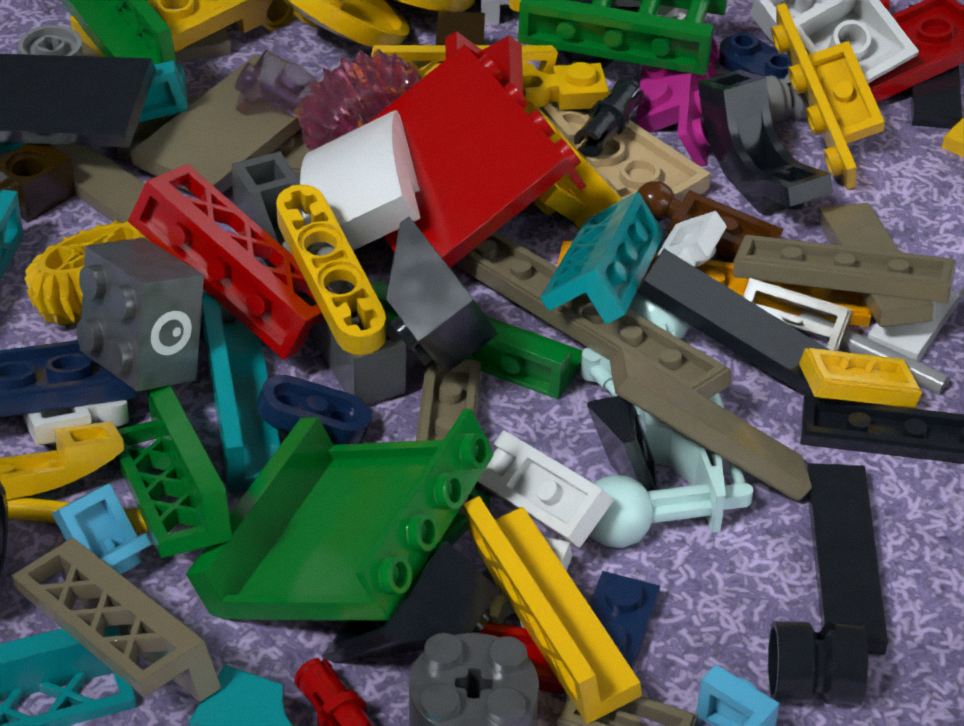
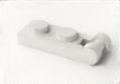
[477,430,615,548]

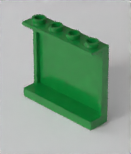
[186,409,494,621]

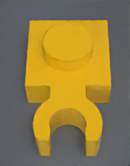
[523,62,609,110]

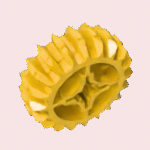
[24,220,148,326]

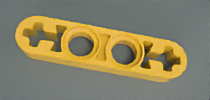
[276,184,386,355]

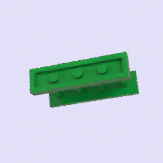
[518,0,727,76]

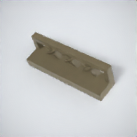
[11,537,221,702]

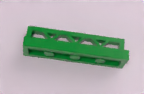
[60,0,178,70]
[371,280,583,400]
[115,386,233,558]

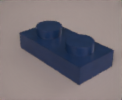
[589,571,660,670]

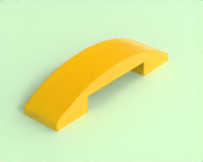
[0,421,124,500]

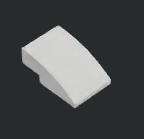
[750,0,919,83]
[300,110,421,250]

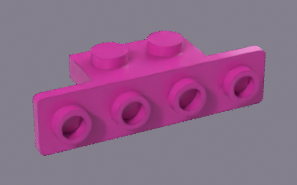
[636,35,720,166]

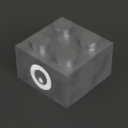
[77,237,204,391]

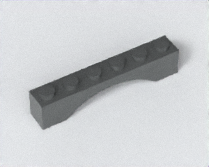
[232,151,406,404]

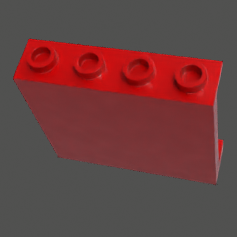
[368,44,586,268]

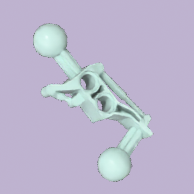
[580,288,753,548]

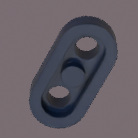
[719,32,792,79]
[257,375,372,445]

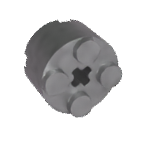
[409,633,539,726]

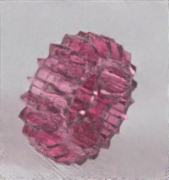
[298,49,422,151]

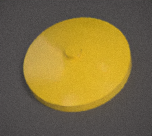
[283,0,409,48]

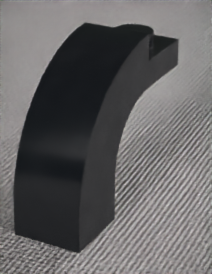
[698,70,833,215]

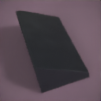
[587,396,658,491]

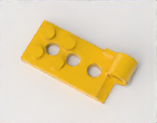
[69,0,296,57]

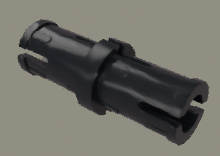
[574,78,644,157]

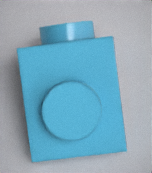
[52,483,153,574]
[696,664,780,726]

